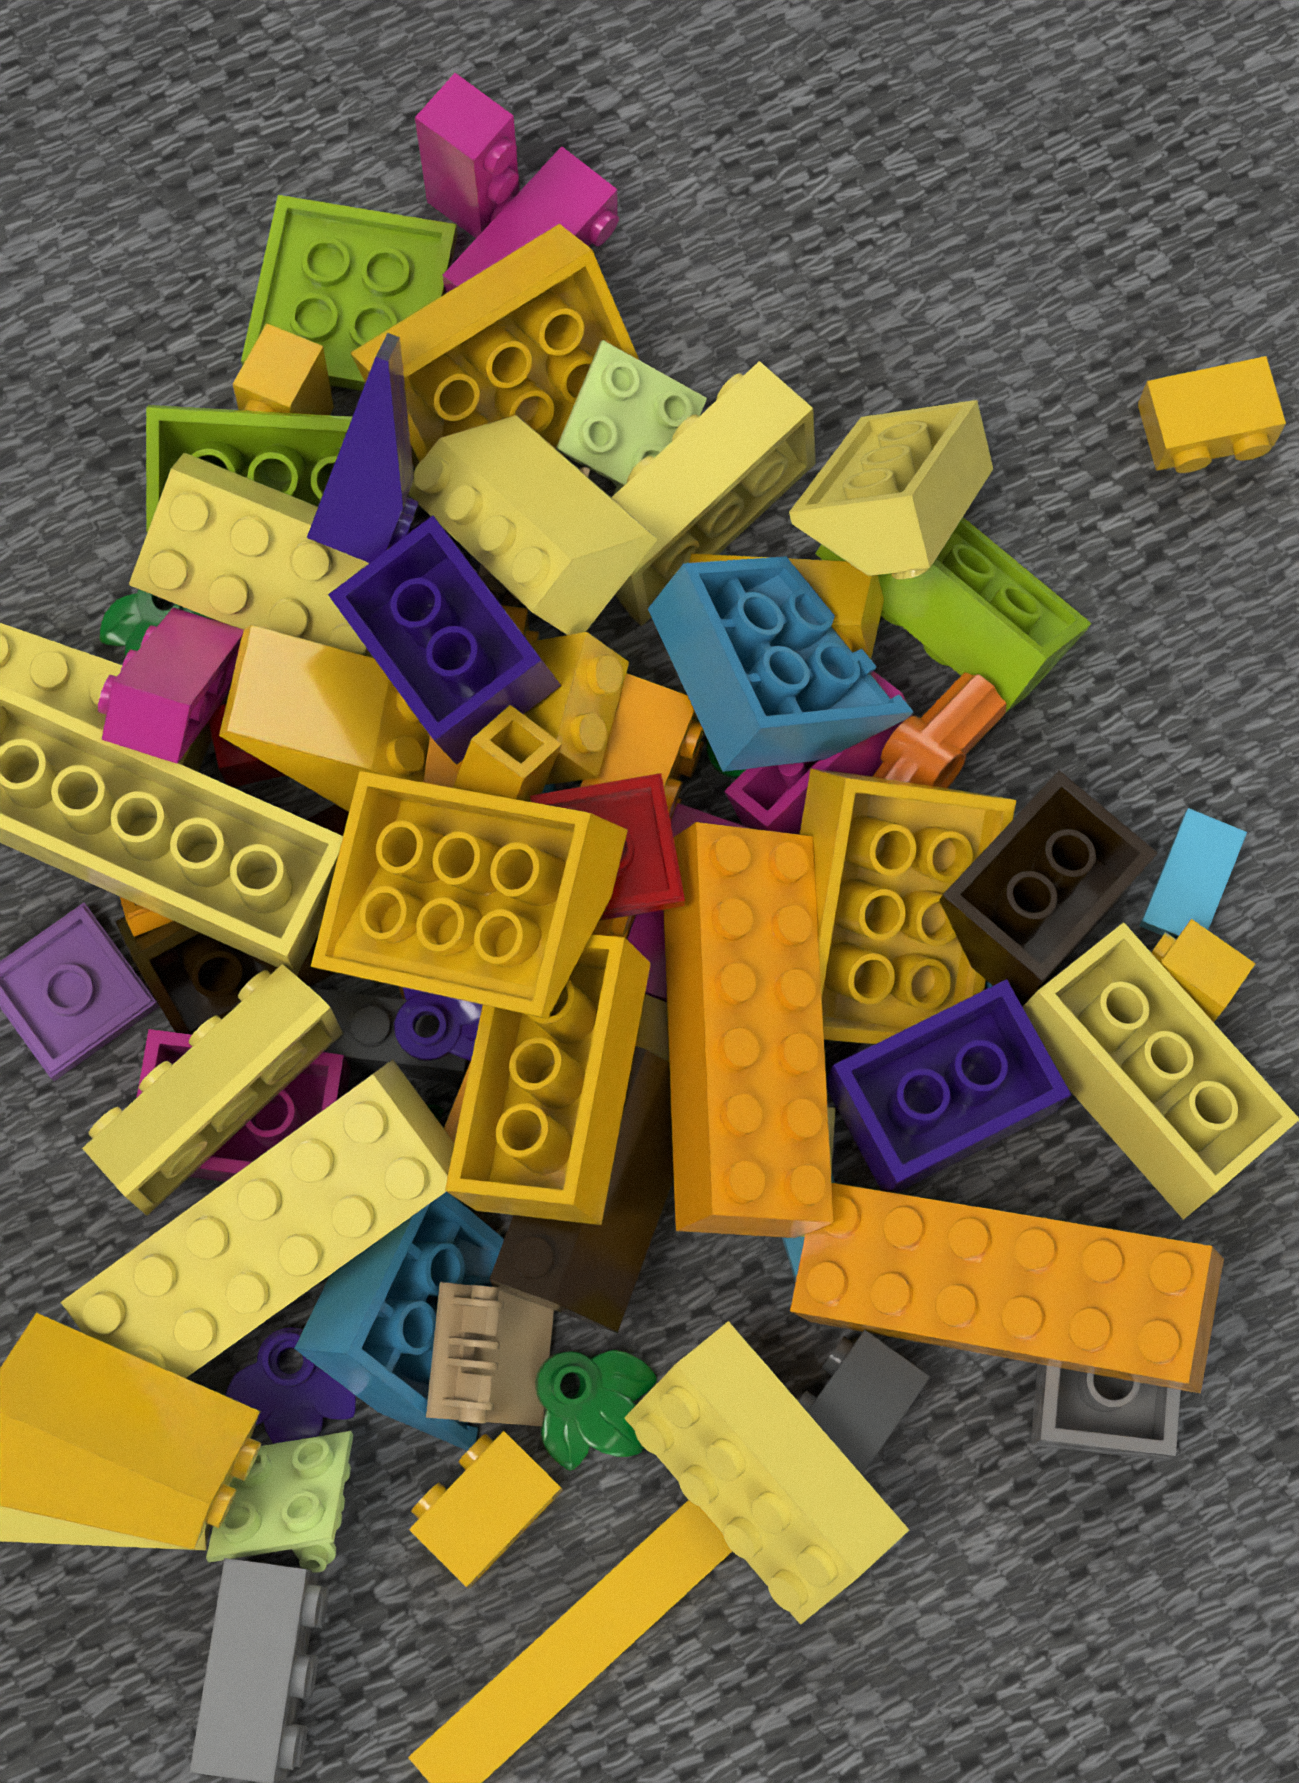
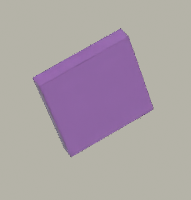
[0,903,160,1081]

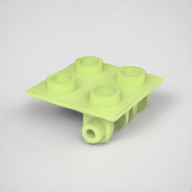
[556,340,707,495]
[206,1431,353,1573]

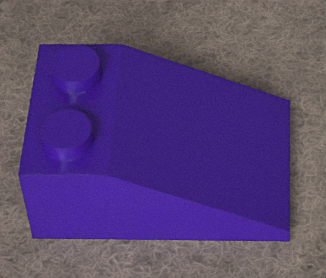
[306,333,419,563]

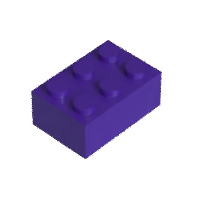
[328,515,561,765]
[826,979,1071,1193]

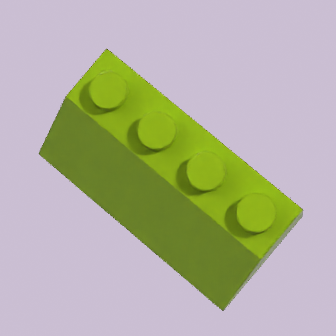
[146,405,352,532]
[815,517,1092,712]

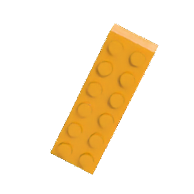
[664,822,834,1238]
[790,1183,1224,1394]

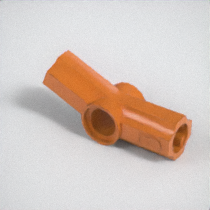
[872,672,1006,788]

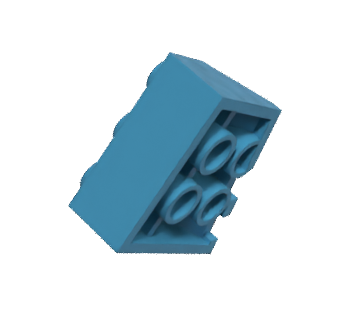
[648,556,913,772]
[294,1192,504,1451]

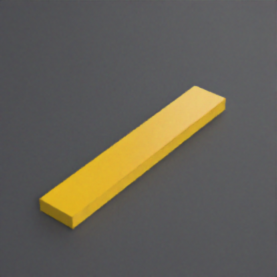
[408,1500,732,1783]

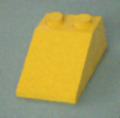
[219,625,430,812]

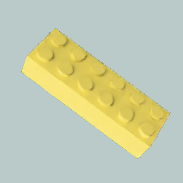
[0,685,343,976]
[60,1059,454,1378]

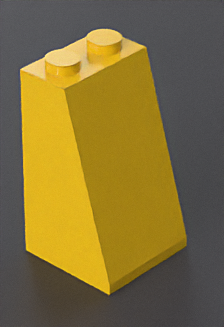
[0,1313,261,1549]

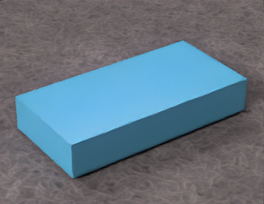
[1139,808,1247,939]

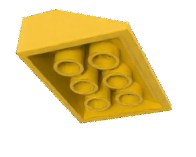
[350,224,639,469]
[800,768,1016,1044]
[311,771,628,1019]

